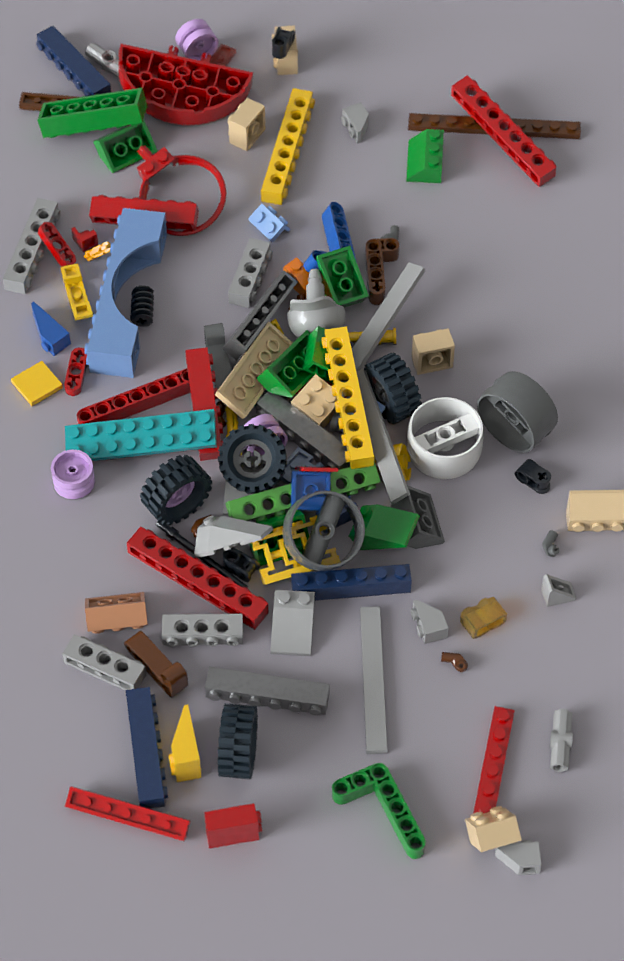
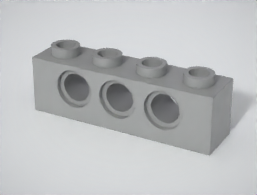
[228,238,273,308]
[162,614,243,647]
[62,634,146,690]

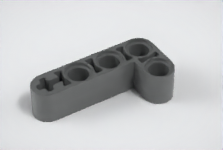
[204,323,232,391]

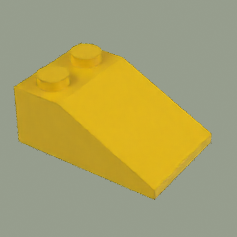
[168,705,202,783]

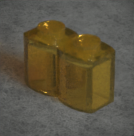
[460,597,507,639]

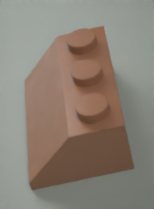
[85,592,148,634]

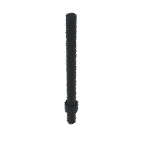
[156,521,248,588]

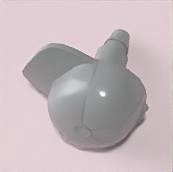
[287,269,346,337]

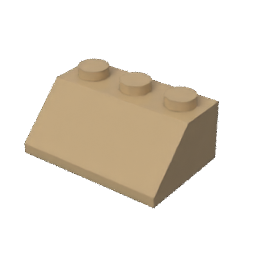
[566,490,624,532]

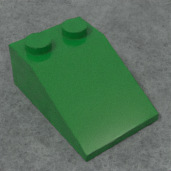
[316,246,369,308]
[348,504,420,550]

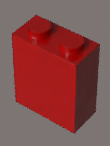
[204,803,262,849]

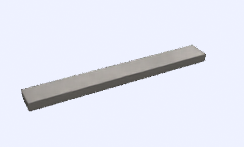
[341,262,425,382]
[357,369,410,504]
[360,607,387,754]

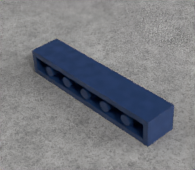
[36,25,111,96]
[291,564,412,601]
[125,687,168,809]

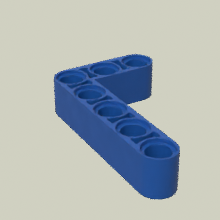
[303,202,357,272]

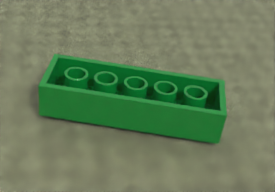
[37,88,147,138]

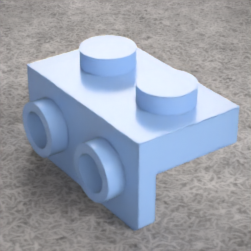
[248,203,291,242]

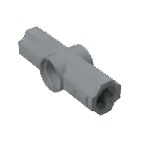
[85,43,119,77]
[550,709,573,773]

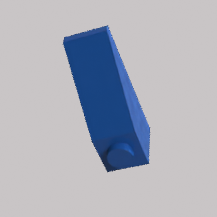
[31,301,71,356]

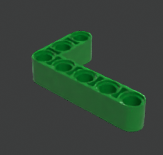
[332,763,426,859]

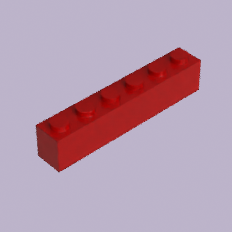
[89,195,199,230]
[185,347,223,461]

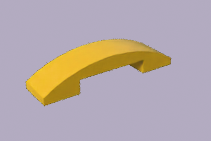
[60,263,93,321]

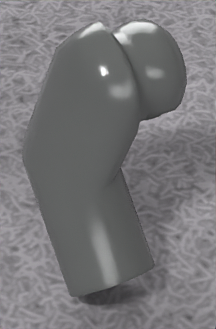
[381,225,399,240]
[542,530,559,557]

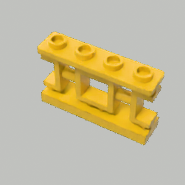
[251,516,340,585]

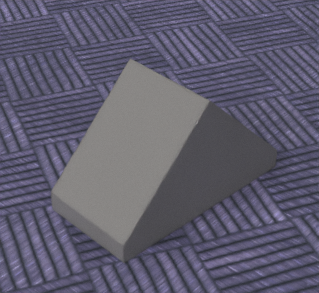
[541,574,576,607]

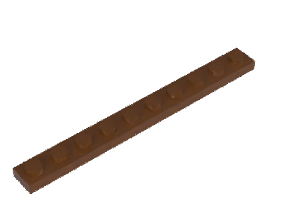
[408,113,581,139]

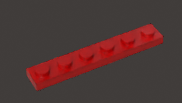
[473,706,515,814]
[65,786,191,841]

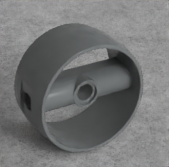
[477,371,558,453]
[283,490,365,571]

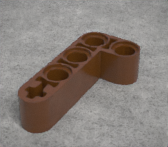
[365,238,400,305]
[124,631,188,698]

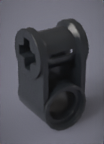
[272,27,296,59]
[514,459,551,494]
[223,547,261,582]

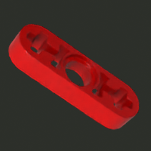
[38,222,76,267]
[64,347,87,396]

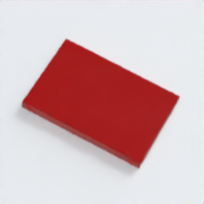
[295,466,338,472]

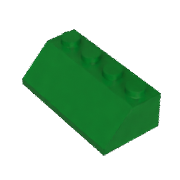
[256,330,314,398]

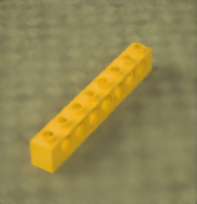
[261,88,315,205]
[322,326,374,469]

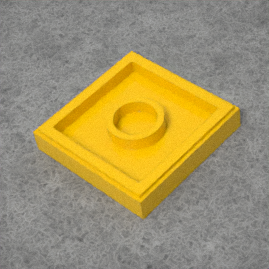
[11,361,63,406]

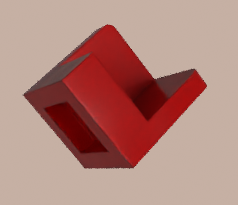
[71,227,99,253]

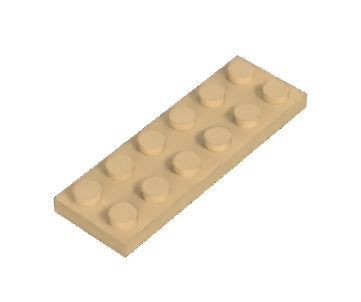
[215,321,293,419]

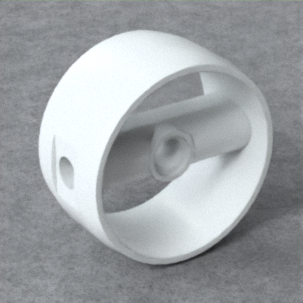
[407,397,484,479]

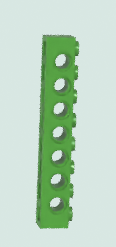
[225,461,381,522]

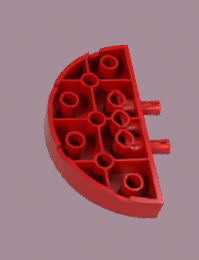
[118,44,253,125]

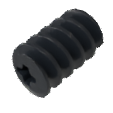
[130,285,154,327]

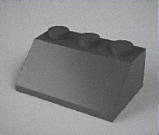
[389,485,445,549]

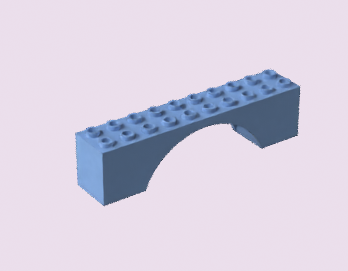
[85,208,167,378]

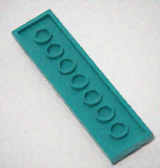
[65,409,217,461]

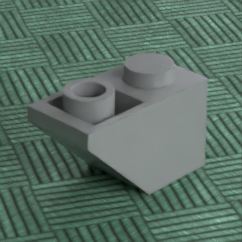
[341,102,369,144]
[410,600,448,644]
[495,840,541,875]

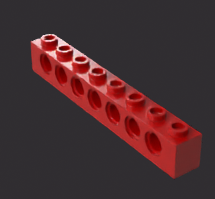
[451,75,557,187]
[127,526,269,630]

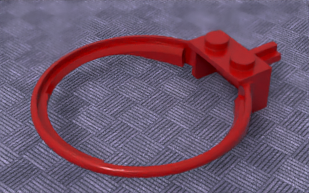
[137,146,227,236]

